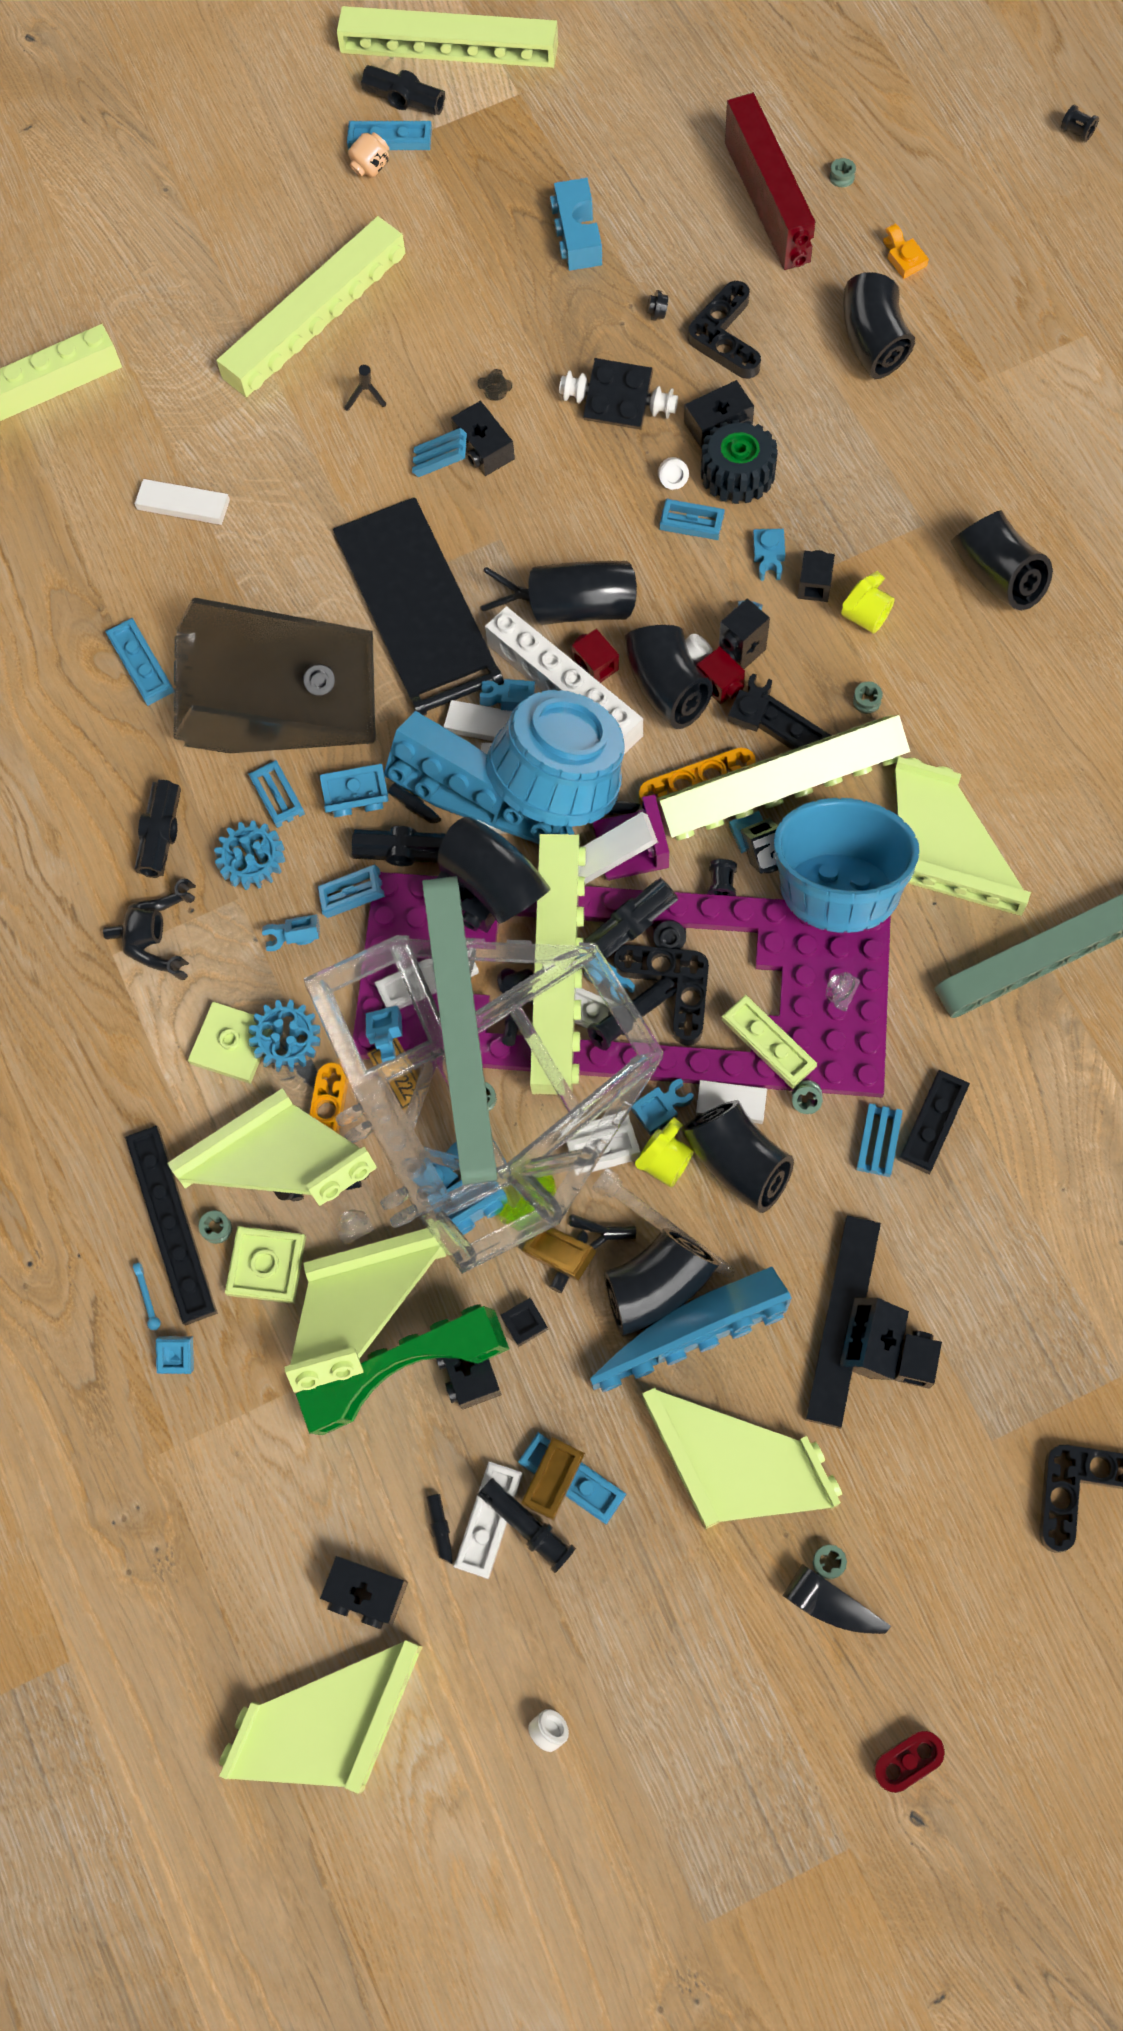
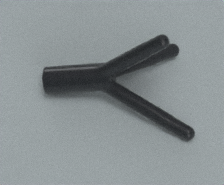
[344,365,387,411]
[481,567,530,612]
[569,1214,636,1249]

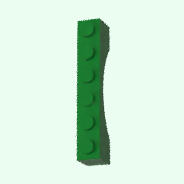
[296,1304,510,1435]

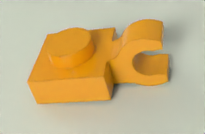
[883,223,929,279]

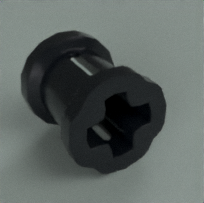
[1061,104,1099,142]
[707,859,737,896]

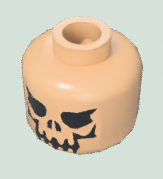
[348,132,389,178]

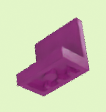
[593,795,670,881]

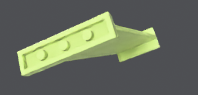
[894,757,1031,916]
[167,1088,377,1206]
[284,1225,446,1393]
[642,1388,842,1530]
[219,1640,422,1794]

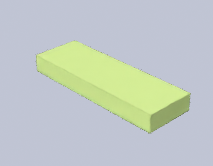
[721,995,817,1089]

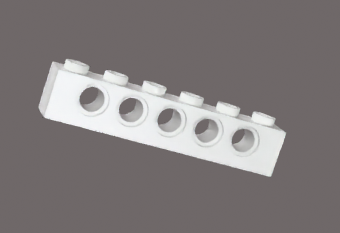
[485,606,643,754]

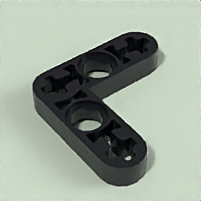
[688,281,761,379]
[614,945,709,1046]
[1039,1445,1123,1553]

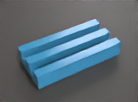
[412,428,467,477]
[659,499,725,540]
[249,760,305,828]
[318,864,385,918]
[856,1103,903,1177]

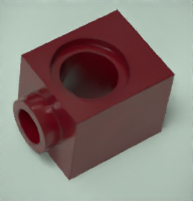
[572,628,619,683]
[697,646,745,705]

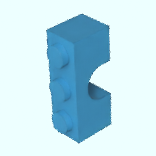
[550,178,602,271]

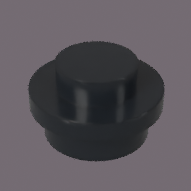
[646,290,668,321]

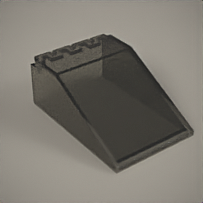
[173,598,376,754]

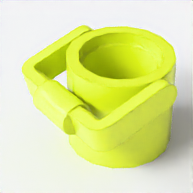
[841,571,895,634]
[635,1117,694,1187]

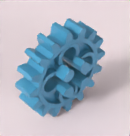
[214,820,285,890]
[249,1000,320,1072]

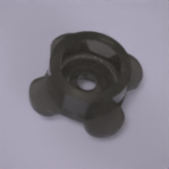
[477,369,512,401]

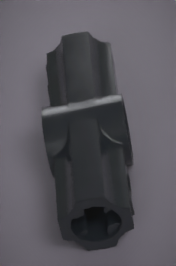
[361,65,446,115]
[134,779,181,878]
[352,826,445,867]
[585,877,679,960]

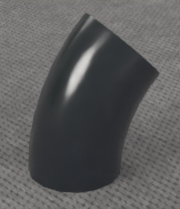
[843,272,915,379]
[950,510,1053,611]
[528,561,637,625]
[625,625,713,729]
[438,817,551,924]
[681,1100,794,1213]
[604,1228,720,1336]

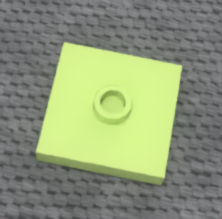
[188,1002,273,1084]
[225,1226,306,1304]

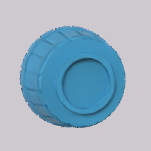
[486,690,625,827]
[774,798,919,933]

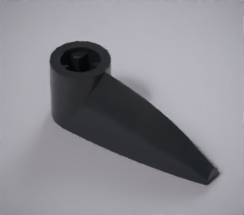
[782,1564,891,1634]

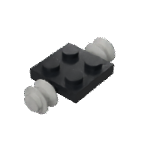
[559,358,678,430]

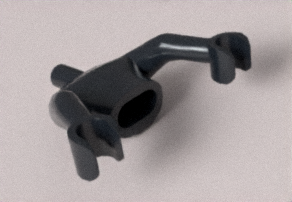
[103,878,196,980]

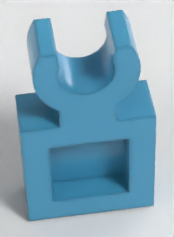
[753,529,785,581]
[480,679,535,711]
[631,1079,694,1135]

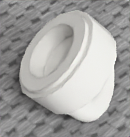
[658,457,689,490]
[685,634,713,666]
[528,1709,569,1752]

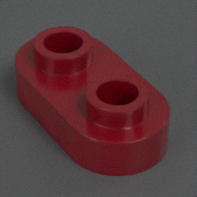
[873,1731,945,1793]

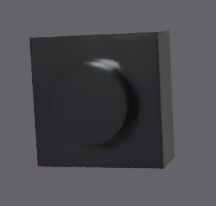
[500,1297,548,1347]

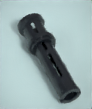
[587,976,677,1051]
[477,1477,576,1573]

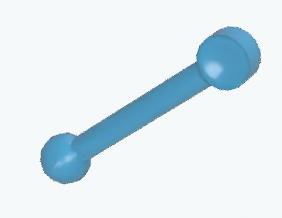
[133,1262,161,1330]

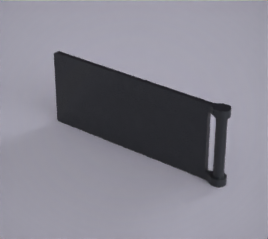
[333,498,504,716]

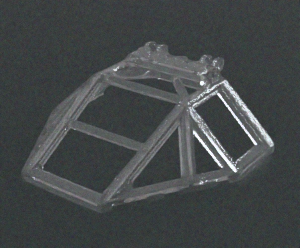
[304,935,664,1274]

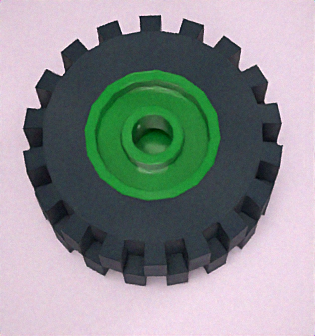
[701,420,778,504]

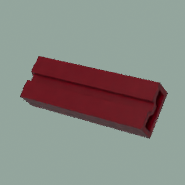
[725,92,816,270]

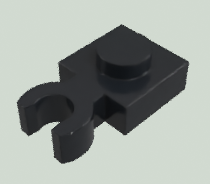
[728,673,772,732]

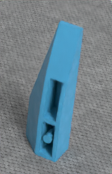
[384,711,562,844]
[590,1267,792,1392]

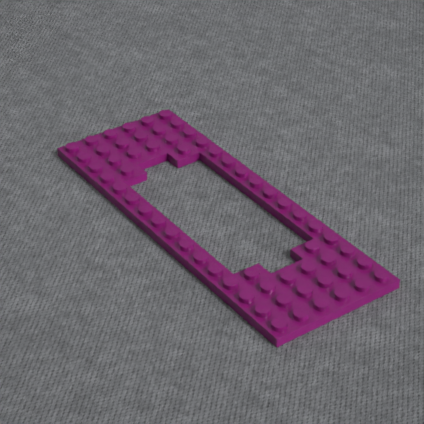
[351,872,891,1098]

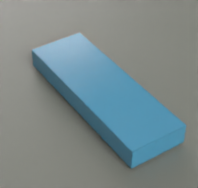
[347,121,432,150]
[105,618,175,706]
[518,1432,627,1525]

